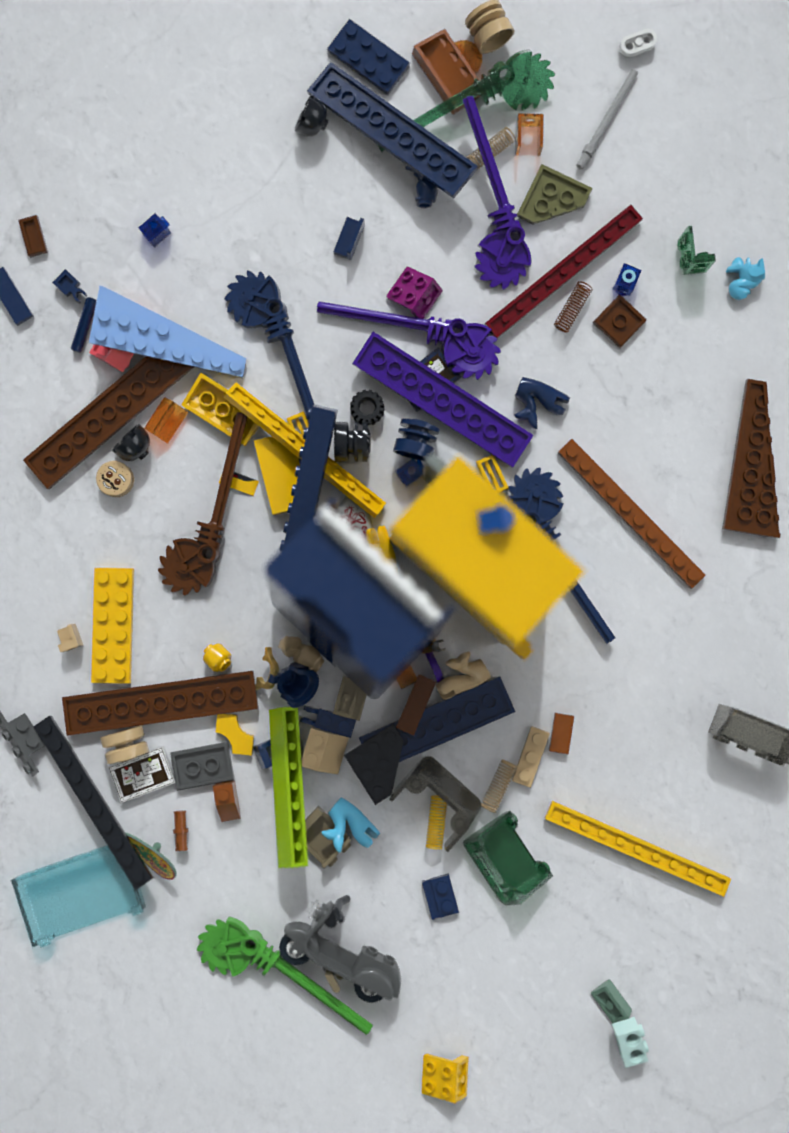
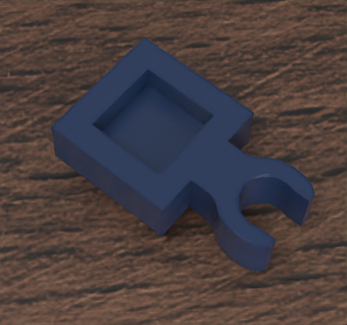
[52,269,87,303]

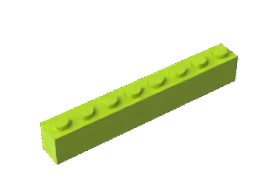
[269,707,308,868]

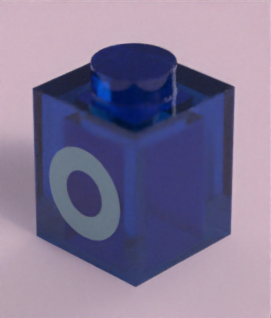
[612,263,642,296]

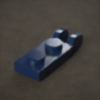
[300,705,356,738]

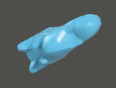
[726,257,765,300]

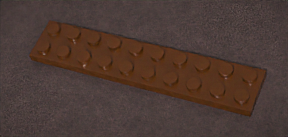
[23,356,194,490]
[62,670,259,736]

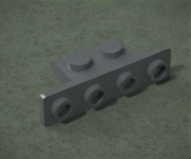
[0,711,45,777]

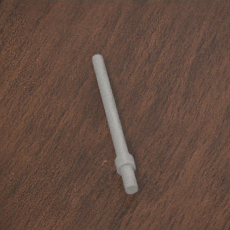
[576,69,638,169]

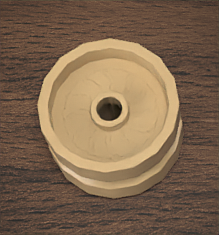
[100,726,149,764]

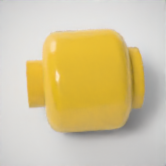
[203,644,232,672]

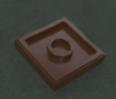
[593,294,647,348]

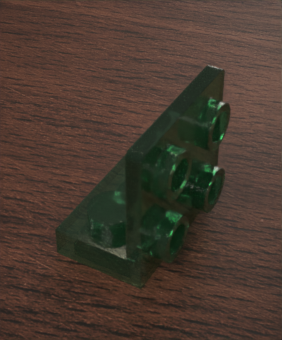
[677,226,716,275]

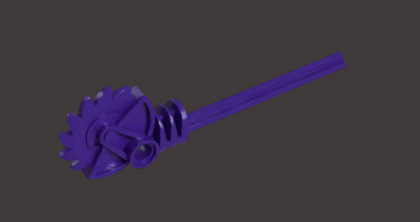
[462,96,531,290]
[317,301,501,380]

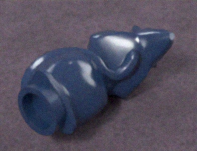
[405,166,438,208]

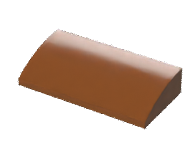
[412,29,486,115]

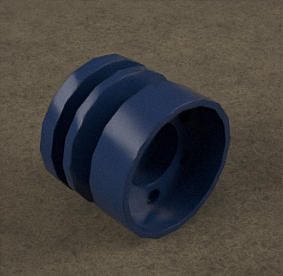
[393,419,440,461]

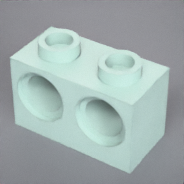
[612,1017,649,1068]

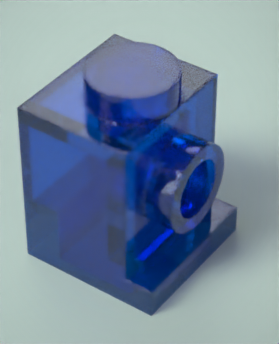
[395,458,424,488]

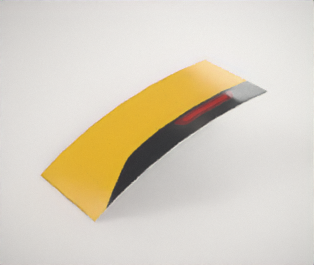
[219,472,259,496]

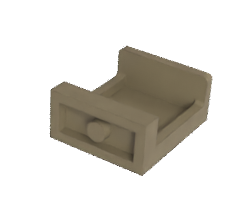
[305,805,352,869]

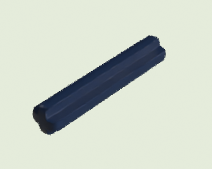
[71,297,97,353]

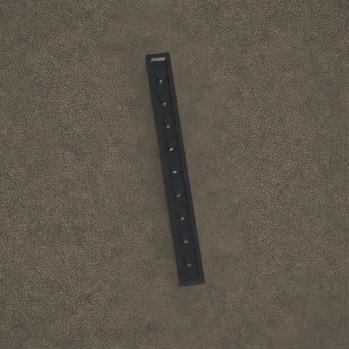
[33,715,154,890]

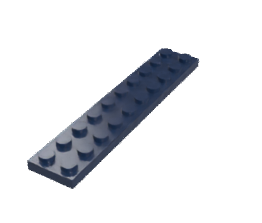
[307,62,478,199]

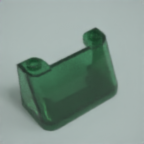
[463,811,553,906]

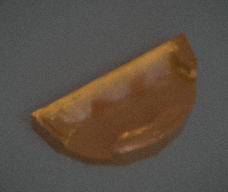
[455,40,482,74]

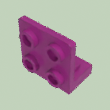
[386,266,443,319]

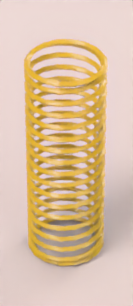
[425,795,448,850]

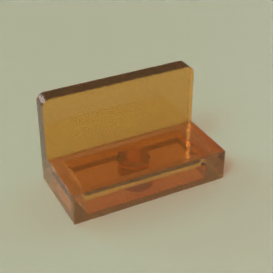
[144,397,188,444]

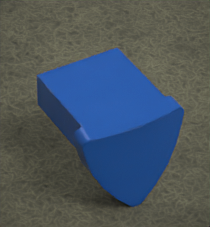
[478,505,515,533]

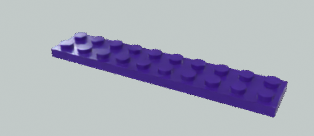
[352,331,534,468]

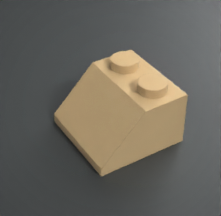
[301,726,349,774]

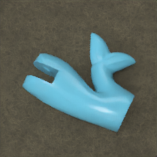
[321,797,380,853]

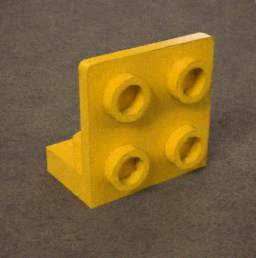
[422,1053,469,1104]

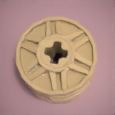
[465,0,515,54]

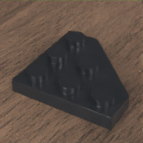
[344,724,404,805]

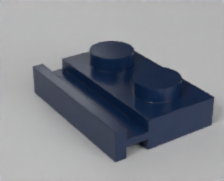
[422,873,459,920]

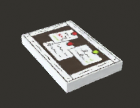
[108,746,176,803]

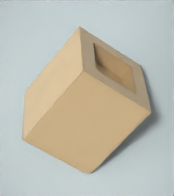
[57,624,83,652]

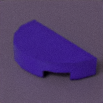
[424,650,444,683]

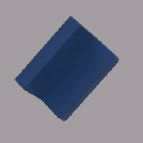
[333,217,365,260]

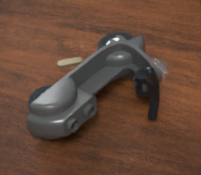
[279,895,401,1003]

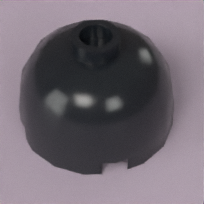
[294,95,329,137]
[112,424,150,461]

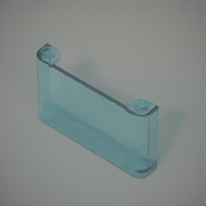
[11,845,146,948]

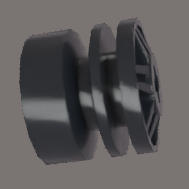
[334,422,371,462]

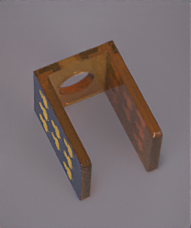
[515,113,544,156]

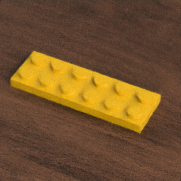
[91,568,134,684]

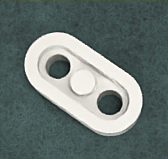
[620,29,657,57]

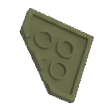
[517,164,593,225]

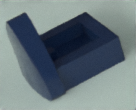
[253,739,272,769]

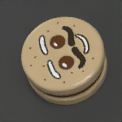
[96,461,134,497]

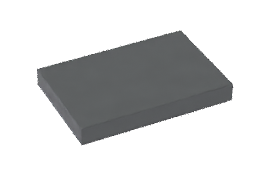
[170,741,235,791]

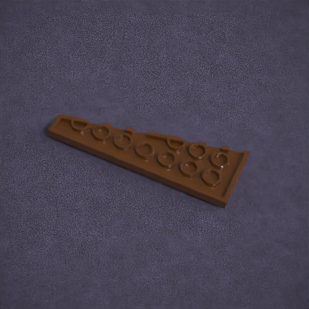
[722,379,781,539]

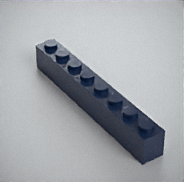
[279,405,338,551]

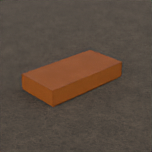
[549,713,574,754]

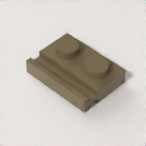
[333,676,367,721]

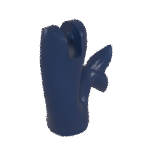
[514,377,570,429]

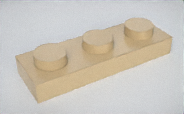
[512,726,550,788]

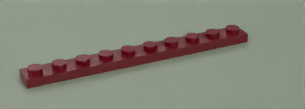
[484,205,643,338]

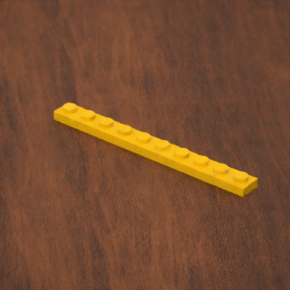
[223,382,386,518]
[545,800,731,897]

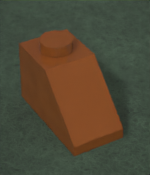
[213,780,241,822]

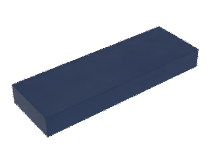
[0,267,34,326]

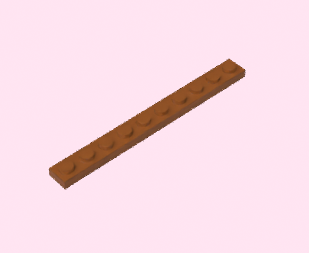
[557,439,706,589]

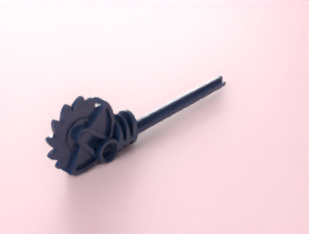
[224,270,315,421]
[506,467,616,644]

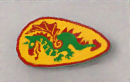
[125,832,177,880]

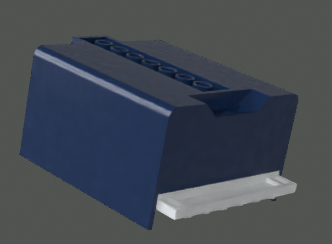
[265,496,455,699]

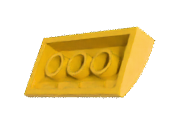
[181,373,260,446]
[254,436,300,516]

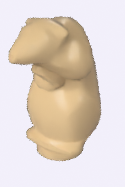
[278,636,324,672]

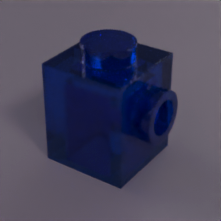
[138,213,171,248]

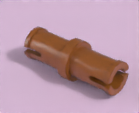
[173,810,189,851]

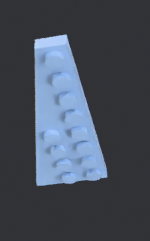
[89,286,246,378]

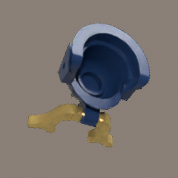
[255,647,319,708]

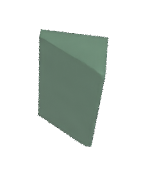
[591,979,632,1023]

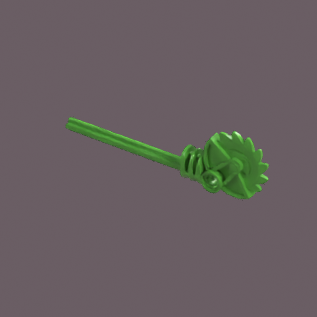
[197,917,373,1035]

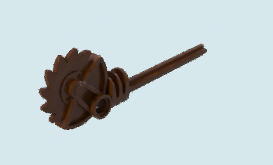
[158,412,247,596]

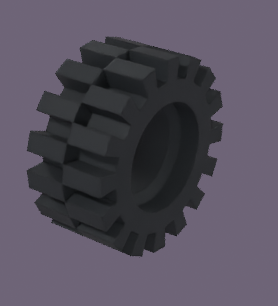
[350,390,384,426]

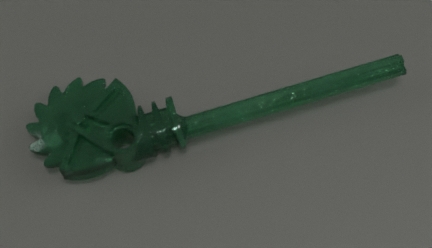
[377,49,555,152]

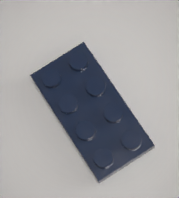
[327,19,410,95]

